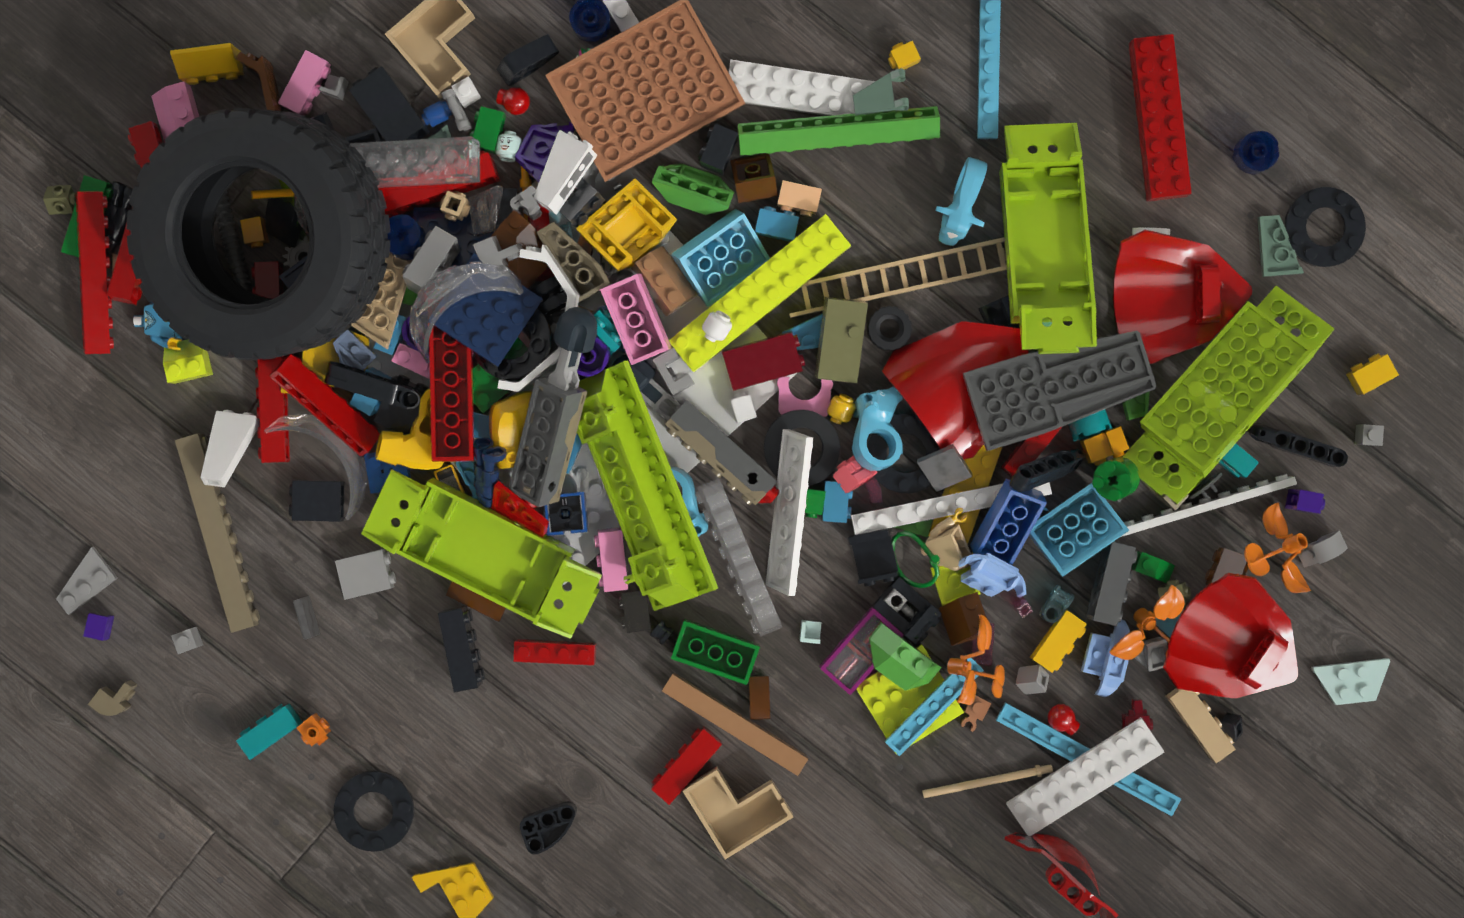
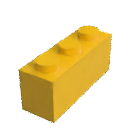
[1030,609,1087,673]

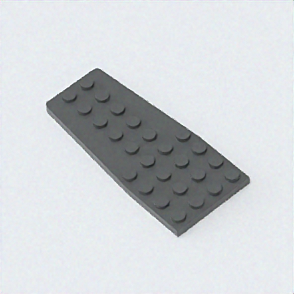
[962,331,1156,451]

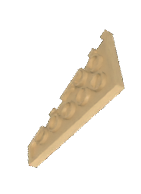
[351,216,424,350]

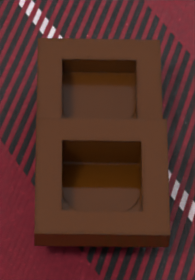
[749,676,770,720]

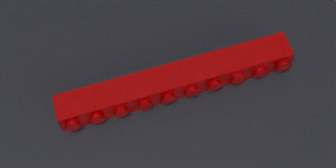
[252,261,290,463]

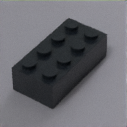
[438,606,485,693]

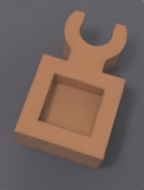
[960,695,991,732]

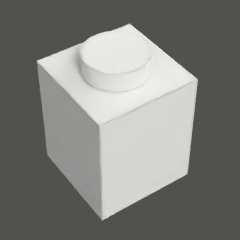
[451,76,481,108]
[731,392,757,423]

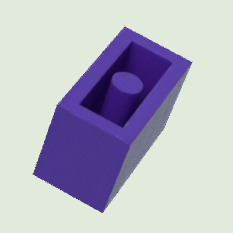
[1285,489,1325,514]

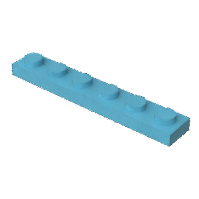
[885,658,984,756]

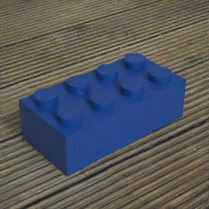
[970,479,1047,565]

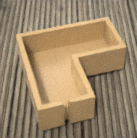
[385,0,475,100]
[683,766,793,859]

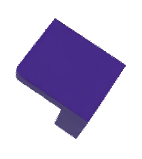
[83,613,114,641]

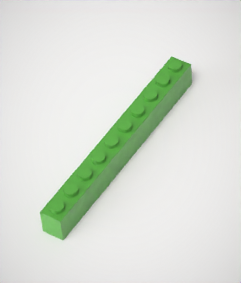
[738,106,940,155]

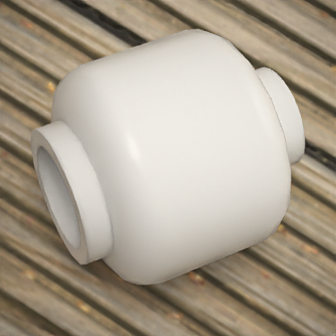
[702,310,732,342]

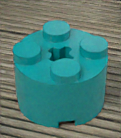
[1068,409,1112,441]

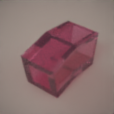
[864,478,883,504]
[1011,597,1033,618]

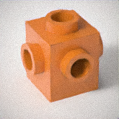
[297,713,331,747]

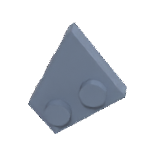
[333,329,377,370]

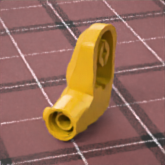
[375,389,444,470]
[489,390,533,469]

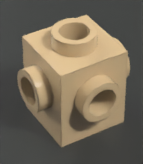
[440,191,471,222]

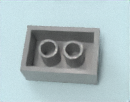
[402,226,461,300]

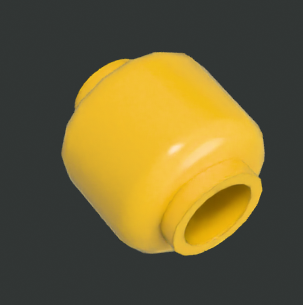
[827,393,856,425]

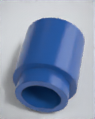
[421,100,453,127]

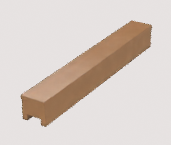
[662,673,808,776]

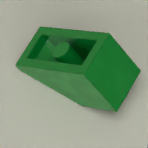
[805,489,826,518]
[1131,551,1175,583]

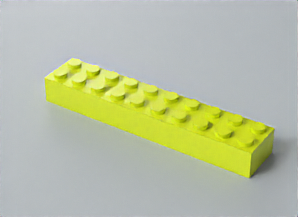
[669,214,851,373]

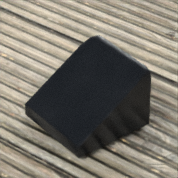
[1221,713,1243,742]

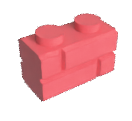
[833,455,877,493]

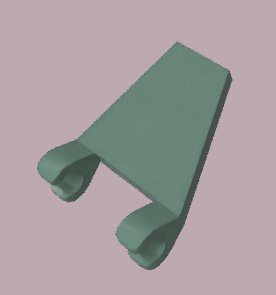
[853,69,909,115]

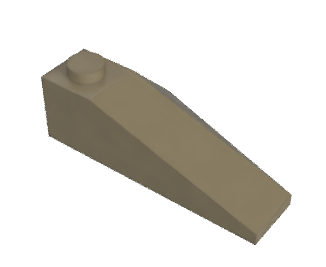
[537,222,611,303]

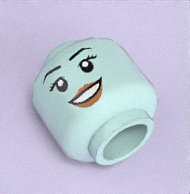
[495,131,522,162]

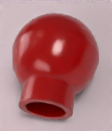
[496,87,530,115]
[1047,704,1080,735]

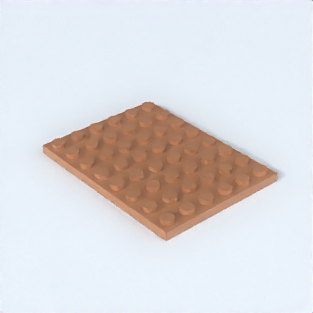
[545,0,745,182]

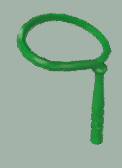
[892,531,940,588]

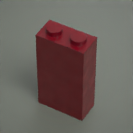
[722,331,805,391]

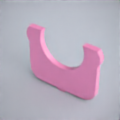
[777,377,833,417]

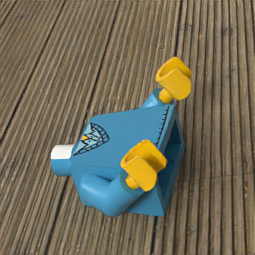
[133,302,182,351]

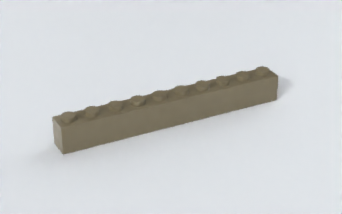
[175,433,260,633]

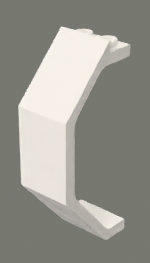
[498,244,580,392]

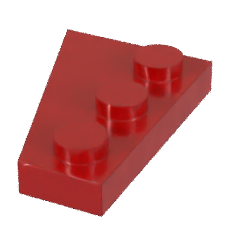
[491,481,549,538]

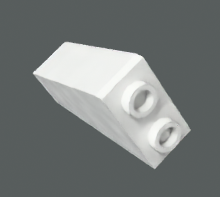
[534,130,597,215]
[200,410,260,487]

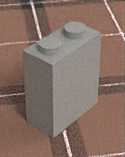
[335,549,396,600]

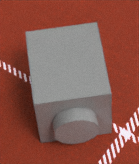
[1355,424,1384,446]
[171,627,203,654]

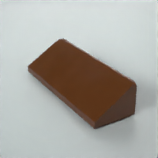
[446,581,506,622]

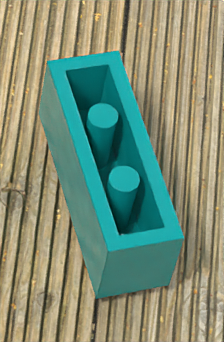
[236,703,303,760]

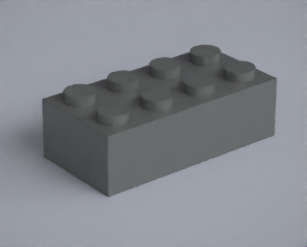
[1086,542,1137,626]

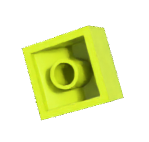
[163,339,213,384]

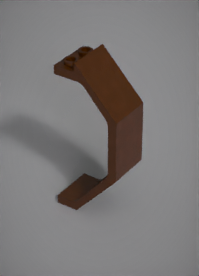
[236,52,283,112]

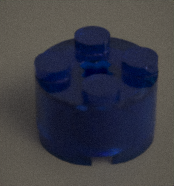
[569,0,611,42]
[1232,131,1280,175]
[387,215,426,260]

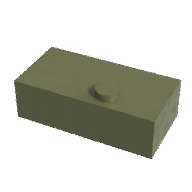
[815,297,868,383]

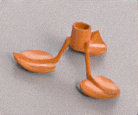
[1244,503,1311,593]
[1109,584,1184,660]
[947,615,1005,705]

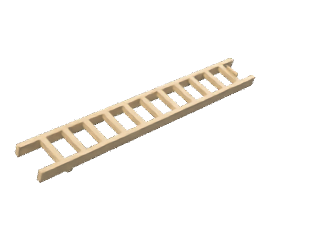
[790,237,1007,318]

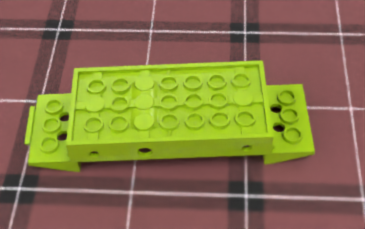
[999,123,1097,354]
[1123,286,1334,505]
[361,469,602,639]

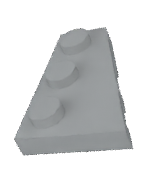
[56,547,118,615]

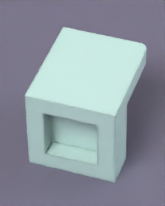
[799,620,822,644]

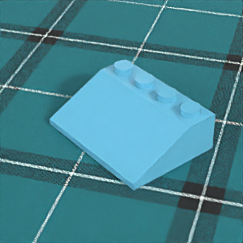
[671,209,770,307]
[1029,483,1129,577]

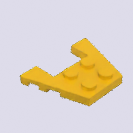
[412,862,494,918]

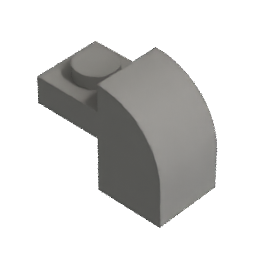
[473,236,523,269]
[1298,530,1348,568]

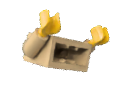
[921,508,973,571]

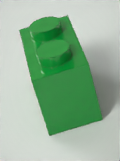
[469,106,506,154]

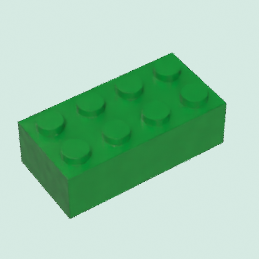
[473,337,528,414]
[671,619,760,685]

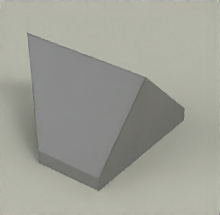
[1135,637,1167,672]

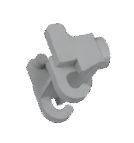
[510,186,542,220]

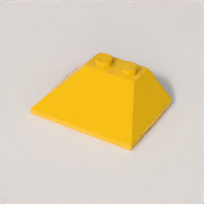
[576,179,677,271]

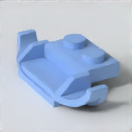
[958,553,1026,598]
[1081,620,1130,697]

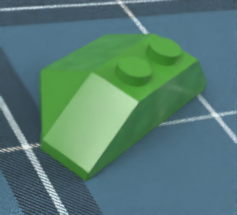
[652,164,734,215]
[869,623,942,691]

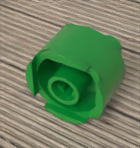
[1092,457,1140,501]

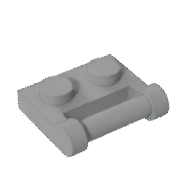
[441,89,474,134]

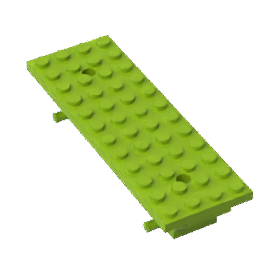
[577,360,718,611]

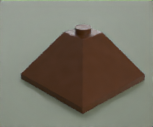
[491,210,549,289]

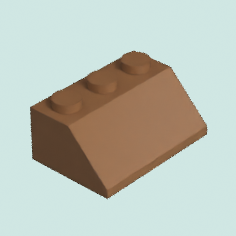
[631,246,698,317]

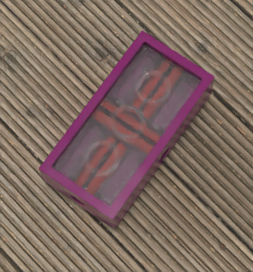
[819,607,903,695]

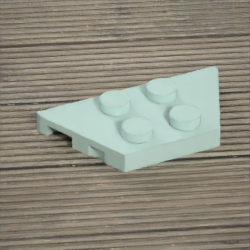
[1311,658,1390,705]

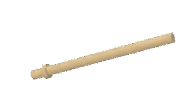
[922,764,1053,798]

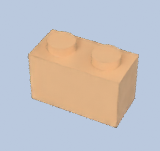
[777,180,822,217]

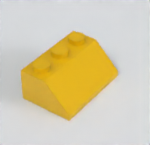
[170,43,244,85]

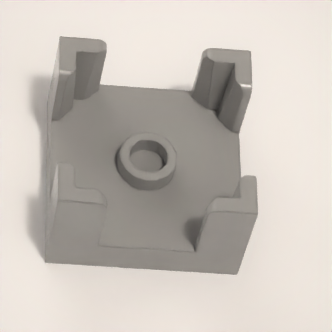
[652,347,695,396]

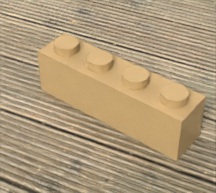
[1165,688,1236,763]

